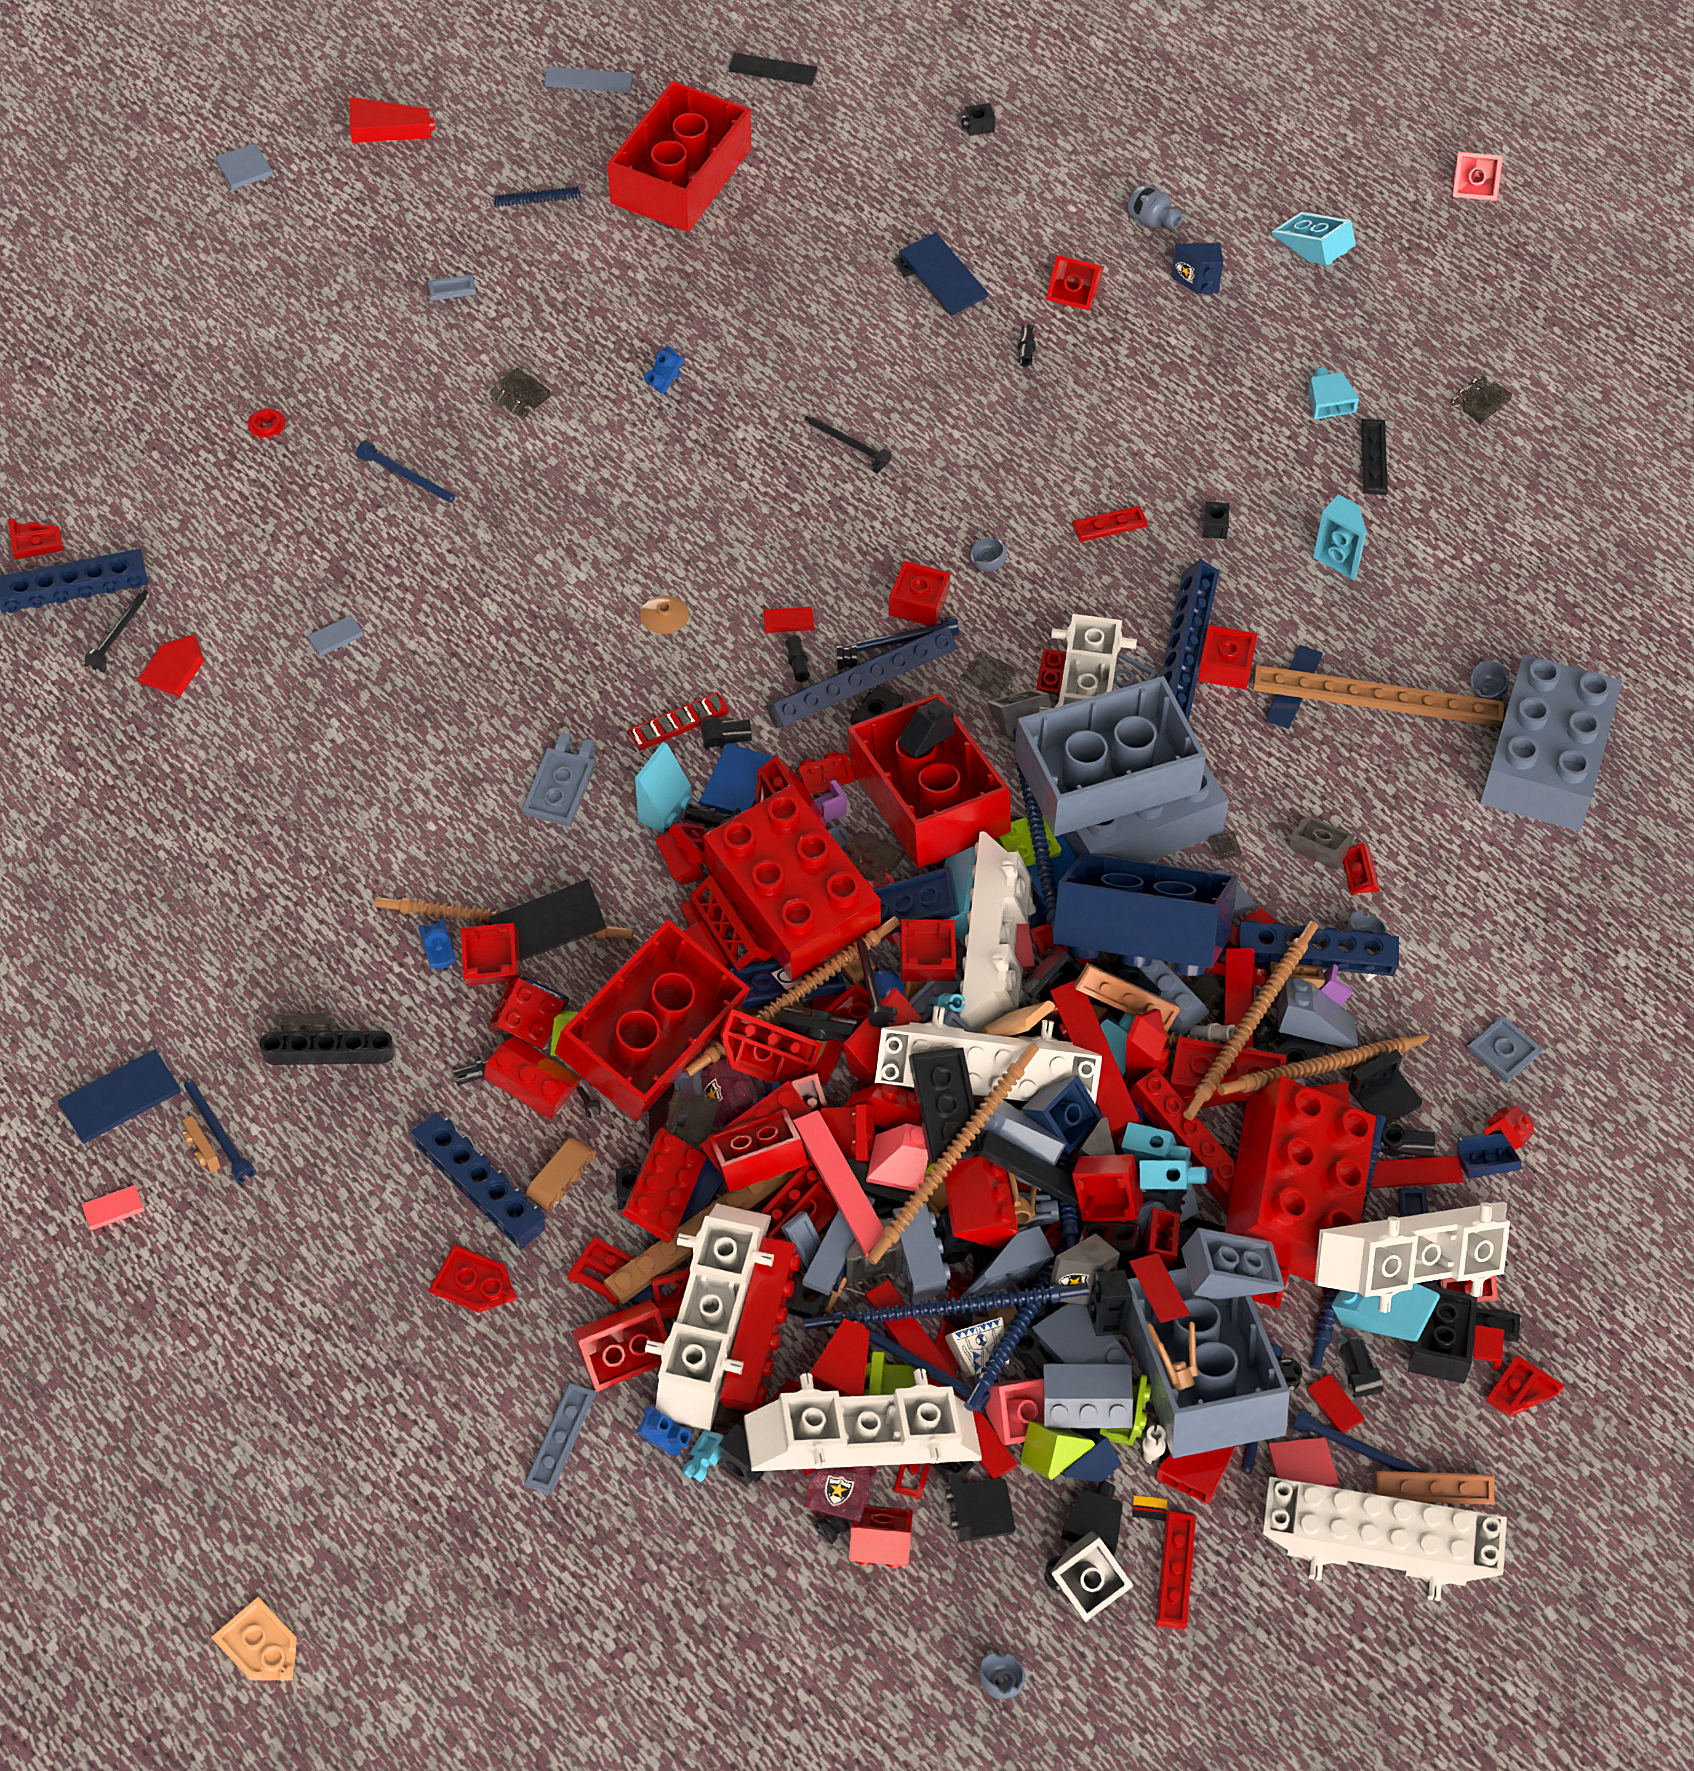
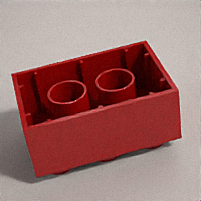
[607,80,752,233]
[847,693,1011,869]
[703,784,881,983]
[554,919,750,1123]
[1225,1075,1376,1283]

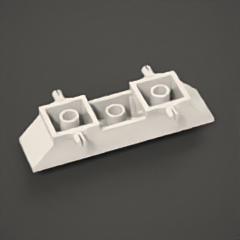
[1039,614,1137,712]
[958,831,1036,1033]
[875,1006,1102,1103]
[1315,1202,1510,1313]
[645,1203,774,1431]
[744,1369,982,1471]
[1263,1477,1507,1601]

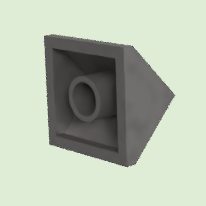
[1290,815,1355,870]
[1070,1117,1115,1167]

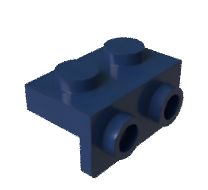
[1457,1130,1521,1178]

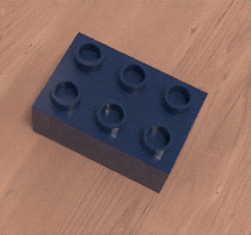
[1053,852,1238,976]

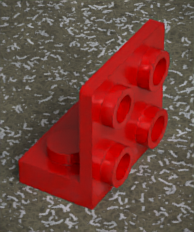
[487,978,564,1049]
[820,1105,875,1163]

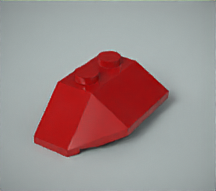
[755,755,825,826]
[720,1008,822,1084]
[1125,1008,1170,1087]
[843,1083,922,1130]
[760,1158,839,1242]

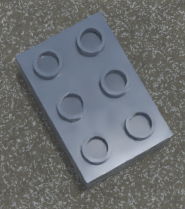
[1480,654,1622,831]
[1014,676,1206,837]
[1062,763,1229,862]
[1125,1268,1290,1458]

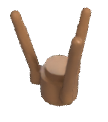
[1008,1172,1037,1226]
[1147,1322,1199,1390]

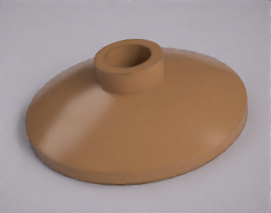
[640,595,689,634]

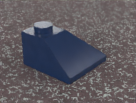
[1060,1428,1122,1482]

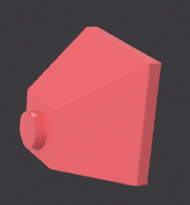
[1453,152,1503,201]
[866,1124,928,1191]
[986,1378,1044,1445]

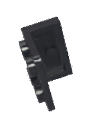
[1348,1049,1422,1127]
[944,1472,1016,1542]

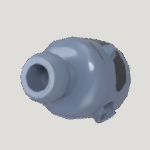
[1128,185,1183,230]

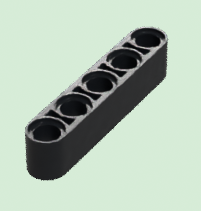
[259,1030,395,1065]

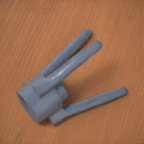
[1011,1191,1060,1229]

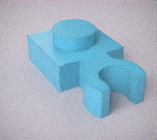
[682,1429,725,1482]

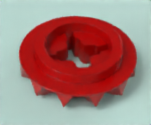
[247,408,286,440]

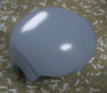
[970,538,1007,573]
[1470,660,1509,700]
[1347,909,1388,934]
[979,1652,1026,1699]

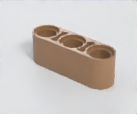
[526,1137,597,1212]

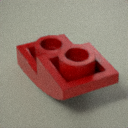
[1036,648,1066,695]

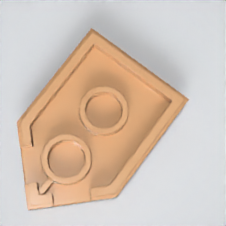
[980,1001,1055,1037]
[211,1597,297,1680]

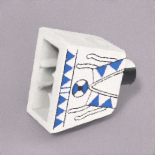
[945,1317,1009,1383]

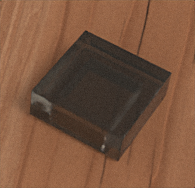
[1208,831,1241,861]

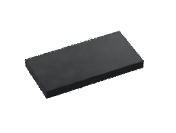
[490,879,607,962]
[908,1047,982,1165]

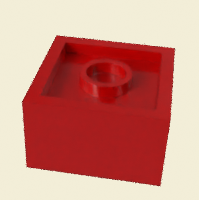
[888,561,951,626]
[1198,625,1258,690]
[899,919,956,981]
[461,923,521,986]
[1072,1154,1144,1222]

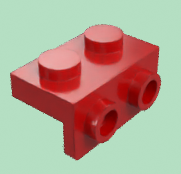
[1483,1104,1536,1150]

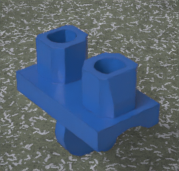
[644,345,685,394]
[418,920,456,970]
[636,1406,692,1457]

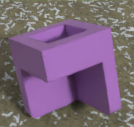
[814,780,847,822]
[1319,963,1352,1005]

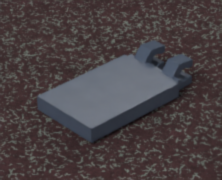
[522,732,596,827]

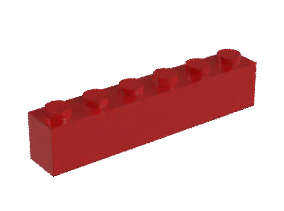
[1050,979,1143,1141]
[720,1237,801,1412]

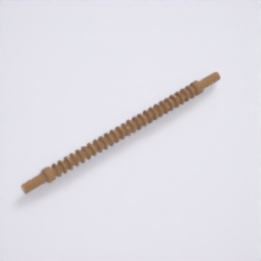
[374,897,634,940]
[684,916,900,1077]
[1183,921,1318,1120]
[1217,1034,1429,1095]
[867,1043,1039,1265]

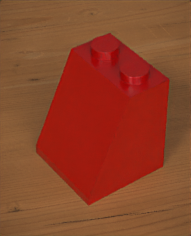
[810,1318,870,1397]

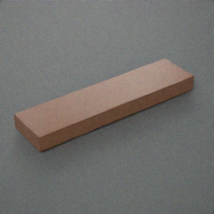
[1074,963,1181,1031]
[1375,1471,1494,1505]

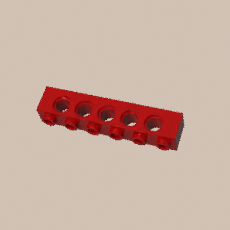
[1129,1068,1236,1214]

